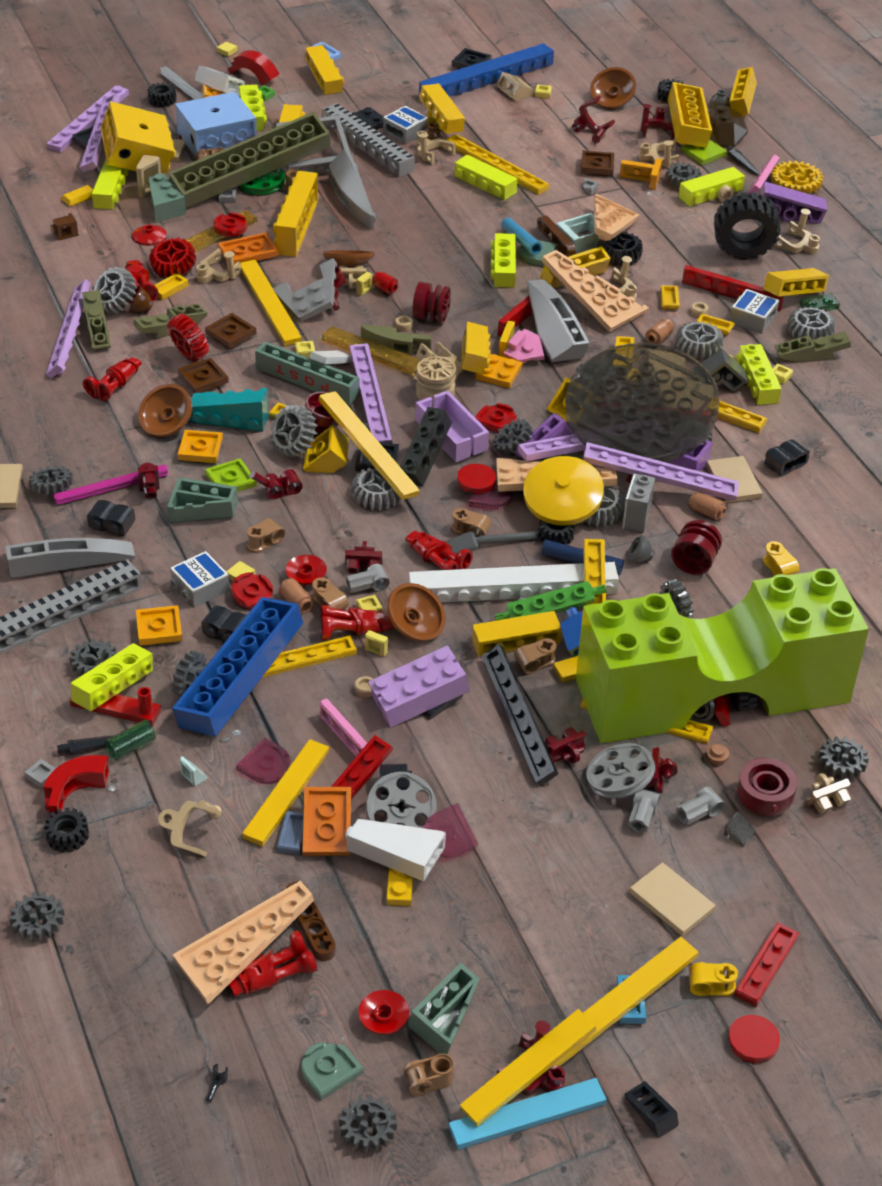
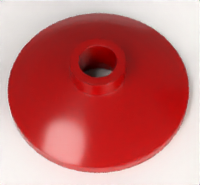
[132,224,167,246]
[285,555,327,585]
[358,990,410,1035]

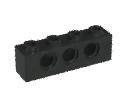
[400,407,452,487]

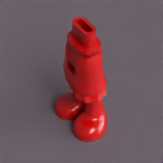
[125,260,159,303]
[82,357,142,401]
[405,530,473,570]
[321,605,394,641]
[228,930,318,997]

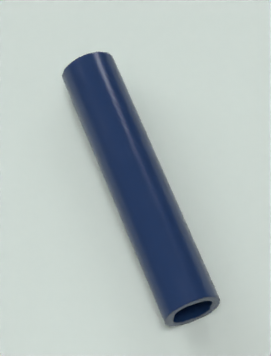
[541,540,624,575]

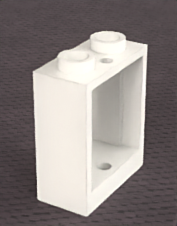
[195,65,245,96]

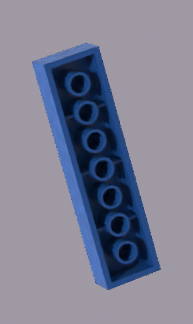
[172,597,303,737]

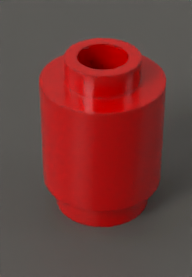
[372,272,398,295]

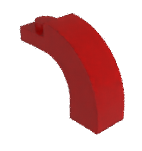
[227,50,280,85]
[43,755,110,816]

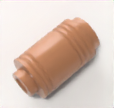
[645,319,674,346]
[689,492,727,520]
[279,578,313,614]

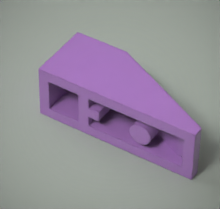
[514,413,573,460]

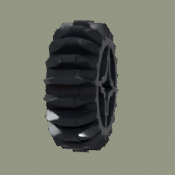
[597,231,643,266]

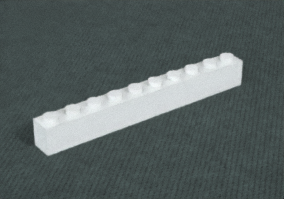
[409,562,619,603]

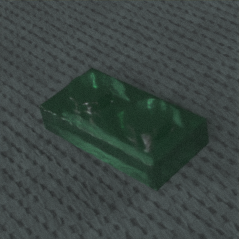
[799,293,840,311]

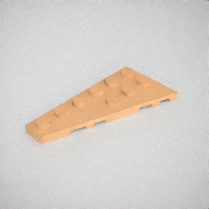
[593,194,640,241]
[541,250,649,332]
[497,458,617,492]
[173,881,314,1004]

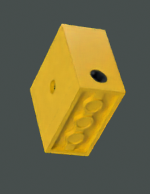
[100,101,176,175]

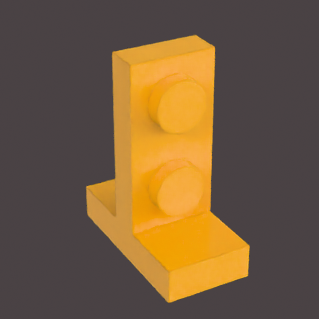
[620,158,662,190]

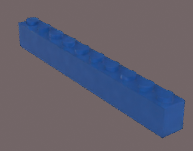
[419,43,554,97]

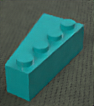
[189,388,268,432]

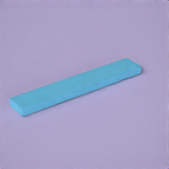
[449,1078,607,1150]

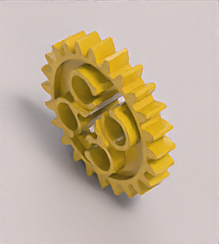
[770,160,824,194]

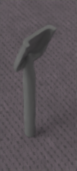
[447,531,539,554]

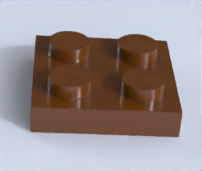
[581,150,614,176]
[205,313,257,349]
[178,357,229,393]

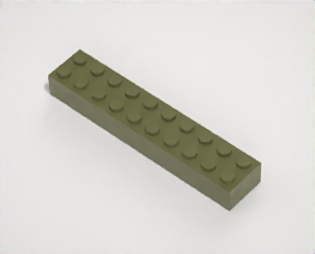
[168,112,330,208]

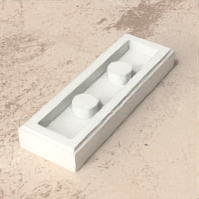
[310,350,352,365]

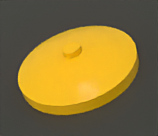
[523,456,604,525]

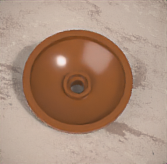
[590,67,636,109]
[323,250,375,268]
[138,384,192,437]
[387,583,446,642]

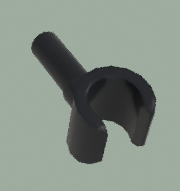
[206,1064,228,1102]

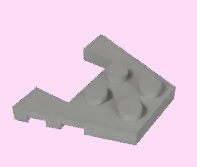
[273,258,337,322]

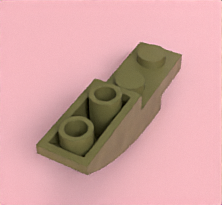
[82,290,111,350]
[134,304,207,338]
[361,324,432,357]
[775,331,851,362]

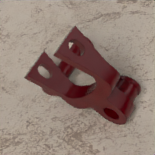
[572,95,615,143]
[640,104,675,140]
[496,1021,565,1096]

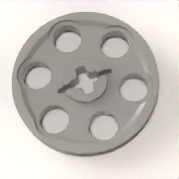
[586,743,655,798]
[366,772,437,829]

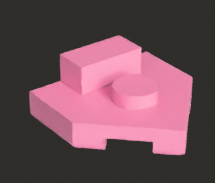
[504,329,544,363]

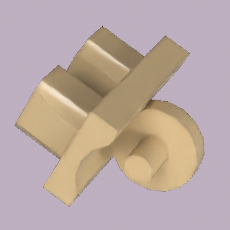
[339,265,367,289]
[805,773,851,814]

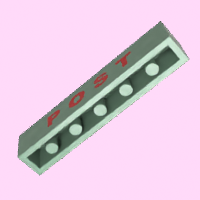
[255,341,360,405]

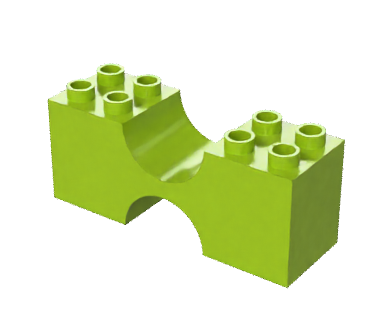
[576,568,869,743]

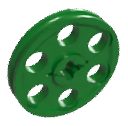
[238,168,285,195]

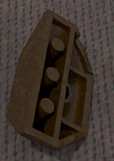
[708,105,748,148]

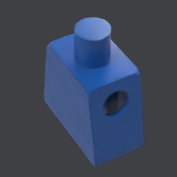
[560,607,583,657]

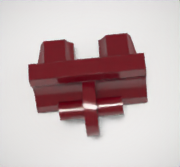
[138,462,160,498]
[345,541,383,573]
[545,727,587,764]
[642,747,678,793]

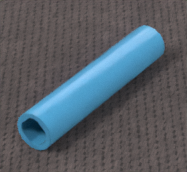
[501,217,542,255]

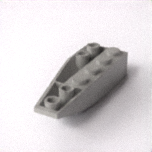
[329,148,376,230]
[527,279,590,362]
[5,538,135,578]

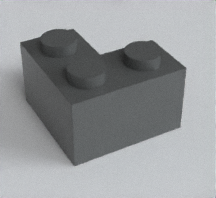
[693,348,748,392]

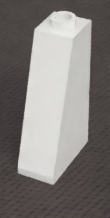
[345,819,446,881]

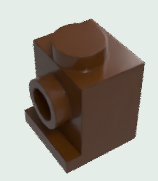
[50,213,79,241]

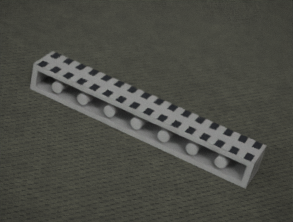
[322,103,415,177]
[0,559,142,654]

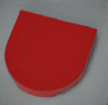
[475,403,517,433]

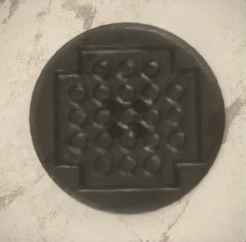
[565,343,720,462]

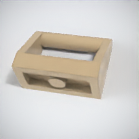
[496,72,535,100]
[136,155,161,198]

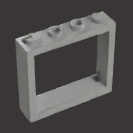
[276,115,351,174]

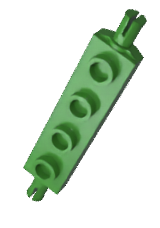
[495,581,607,621]

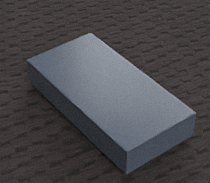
[277,811,304,856]

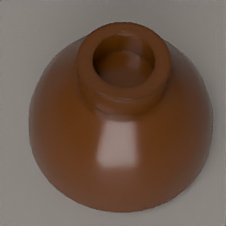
[423,123,443,140]
[130,289,154,313]

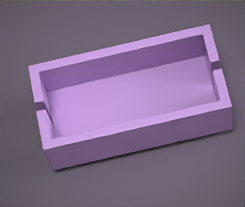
[415,391,489,462]
[368,645,470,728]

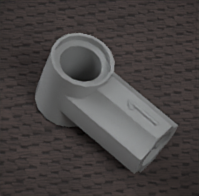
[346,564,390,593]
[676,786,725,825]
[628,789,660,834]

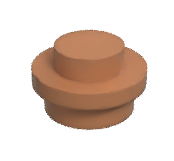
[707,744,729,765]

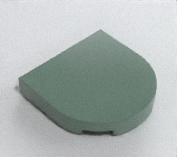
[519,240,557,267]
[301,1042,364,1100]

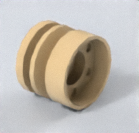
[416,356,456,405]

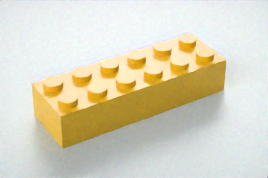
[668,82,712,148]
[273,171,318,257]

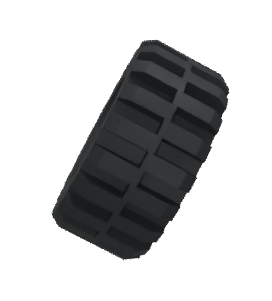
[714,192,781,259]

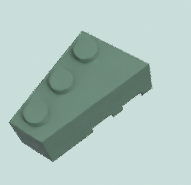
[148,173,186,223]
[167,477,239,523]
[407,963,480,1054]

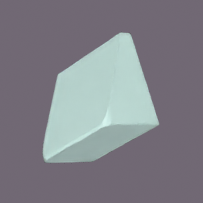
[180,756,207,786]

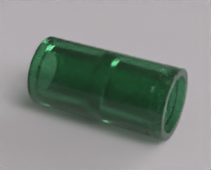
[105,720,156,760]

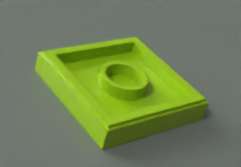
[682,140,727,165]
[205,458,257,492]

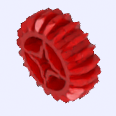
[149,237,196,278]
[167,313,209,362]

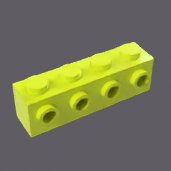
[736,344,781,405]

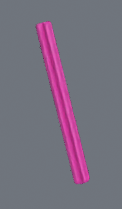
[54,464,169,505]

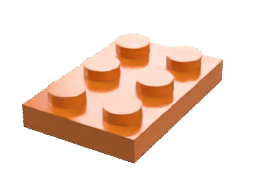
[218,232,278,264]
[303,787,351,856]

